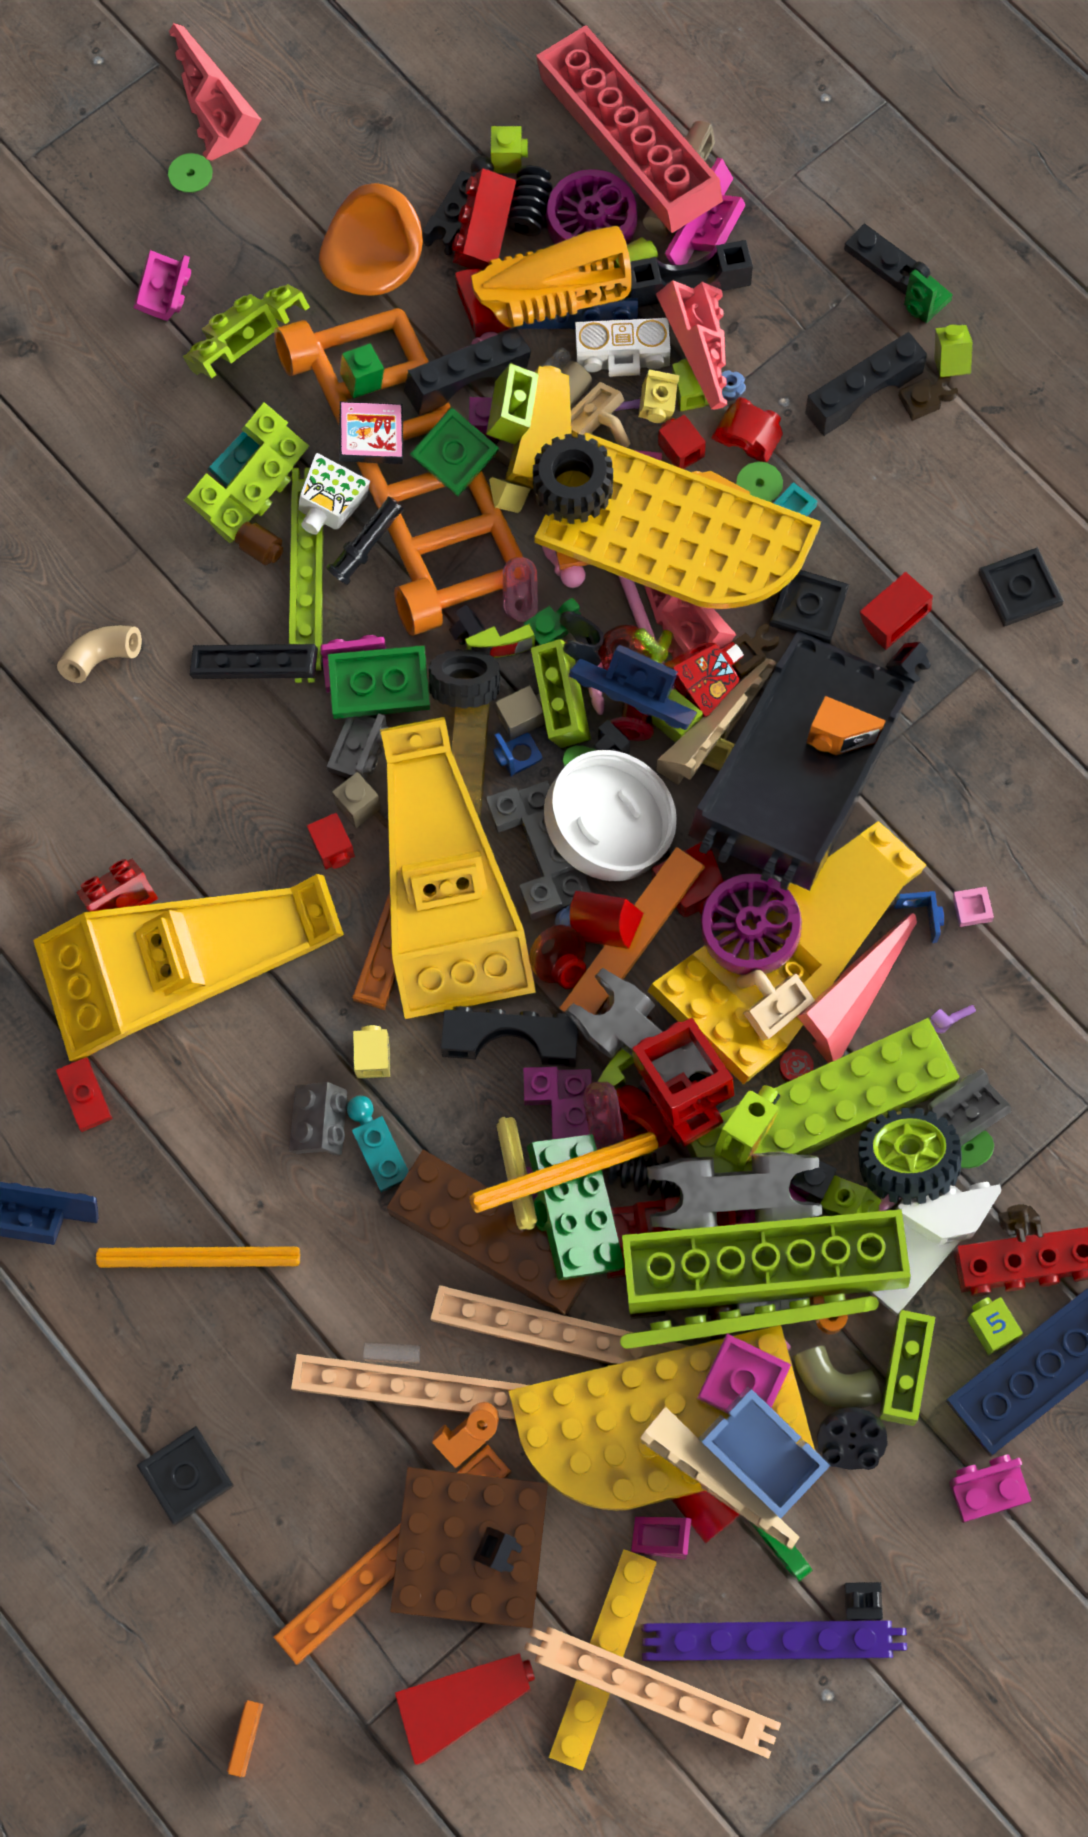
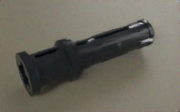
[326,496,405,585]

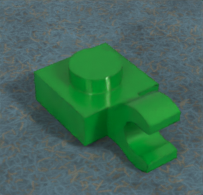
[524,598,581,646]

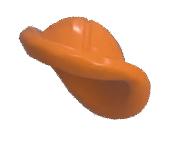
[319,183,423,296]

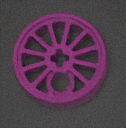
[546,169,637,245]
[701,874,802,975]

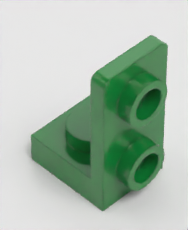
[904,269,953,324]

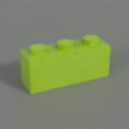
[531,639,591,748]
[879,1310,936,1426]

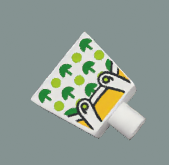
[298,453,370,534]

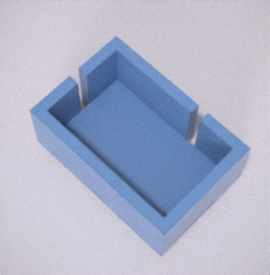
[698,1386,830,1519]

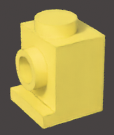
[638,369,680,423]

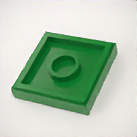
[410,407,499,497]

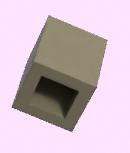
[495,685,545,740]
[332,772,381,828]

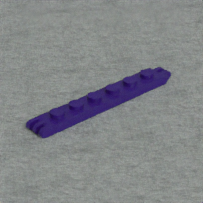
[641,1620,907,1661]

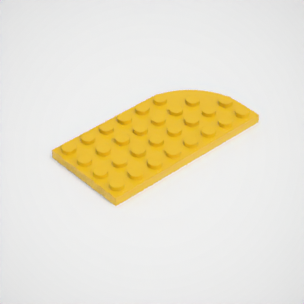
[534,432,821,609]
[509,1325,815,1511]

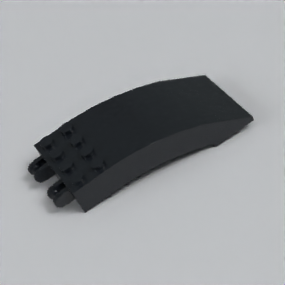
[688,631,915,891]

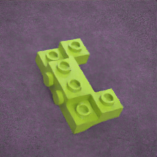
[183,284,310,379]
[184,402,309,543]

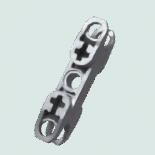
[565,968,714,1093]
[647,1151,822,1230]

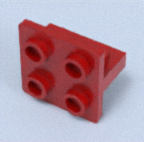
[76,858,159,912]

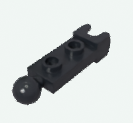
[422,156,494,256]

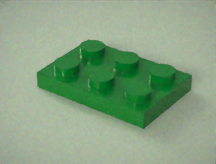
[328,645,430,719]

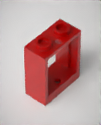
[632,1017,735,1126]

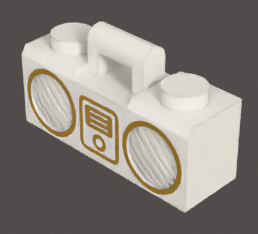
[575,318,670,377]

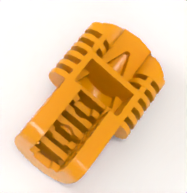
[471,226,631,328]

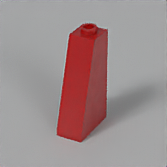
[395,1653,535,1766]

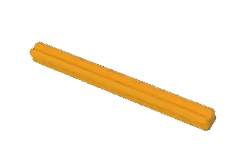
[469,1132,658,1213]
[96,1246,301,1268]

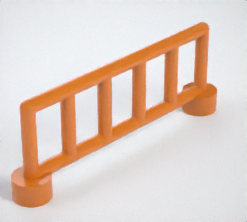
[274,308,530,636]

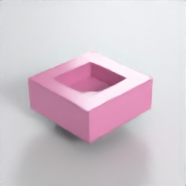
[953,887,994,927]

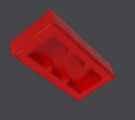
[56,1057,113,1132]

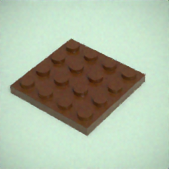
[390,1467,548,1628]

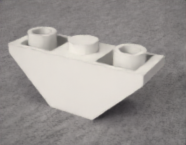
[896,1182,1001,1245]

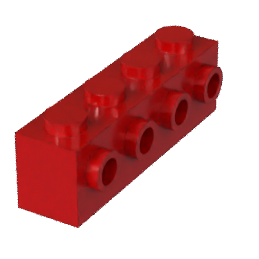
[953,1227,1088,1296]

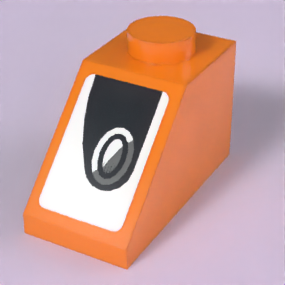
[806,696,885,755]

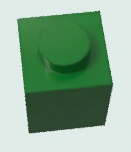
[340,343,384,399]

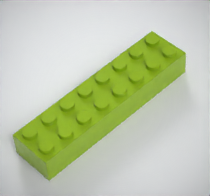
[687,1018,960,1173]
[622,1209,911,1314]

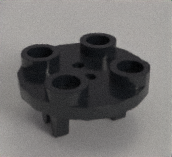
[817,1407,888,1470]

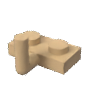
[571,382,630,448]
[737,970,815,1041]

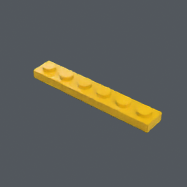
[549,1549,657,1771]

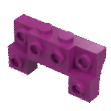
[523,1067,601,1202]

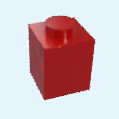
[658,414,706,469]
[307,812,355,870]

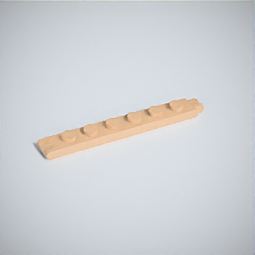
[524,1627,781,1759]

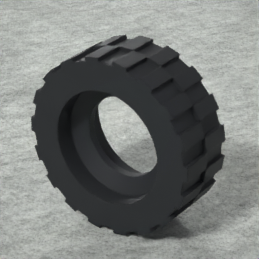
[429,649,500,708]

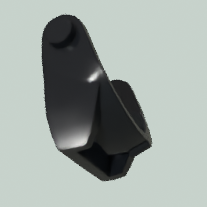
[560,611,604,666]

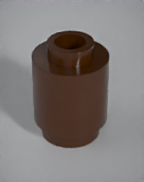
[235,521,283,566]

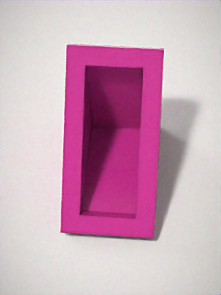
[631,1517,691,1560]

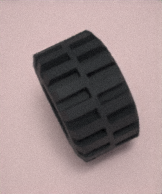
[532,434,613,524]

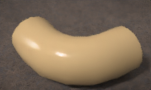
[57,625,142,683]

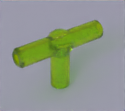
[635,628,673,664]

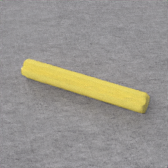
[497,1117,537,1230]

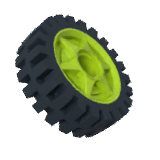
[858,1108,962,1205]

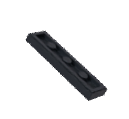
[189,644,318,679]

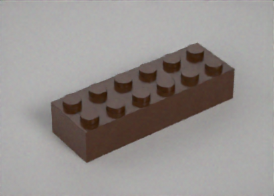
[387,1149,591,1316]

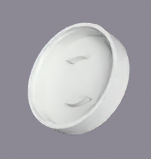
[544,750,677,881]

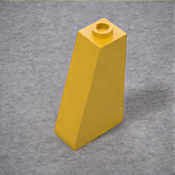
[505,365,571,489]

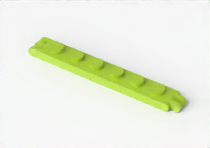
[289,468,324,683]
[620,1293,879,1349]

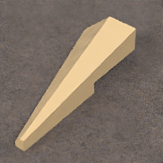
[657,659,777,785]
[640,1407,799,1550]

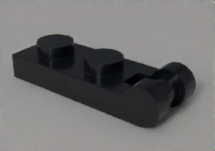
[844,223,931,295]

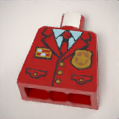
[663,642,743,718]

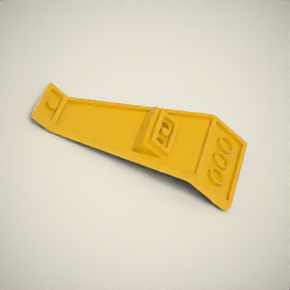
[380,717,536,1019]
[647,821,926,1085]
[33,874,344,1062]

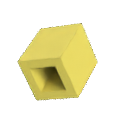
[353,1025,390,1079]

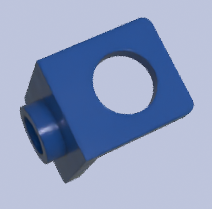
[492,733,543,776]
[894,891,944,943]

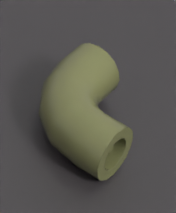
[792,1346,882,1409]

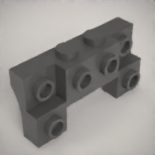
[486,780,592,921]

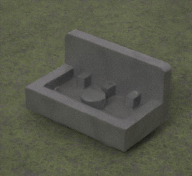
[327,714,388,780]
[928,1068,1012,1146]
[289,1082,348,1155]

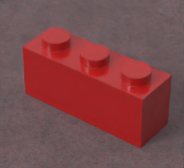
[452,168,516,270]

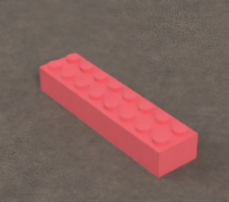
[536,25,723,233]

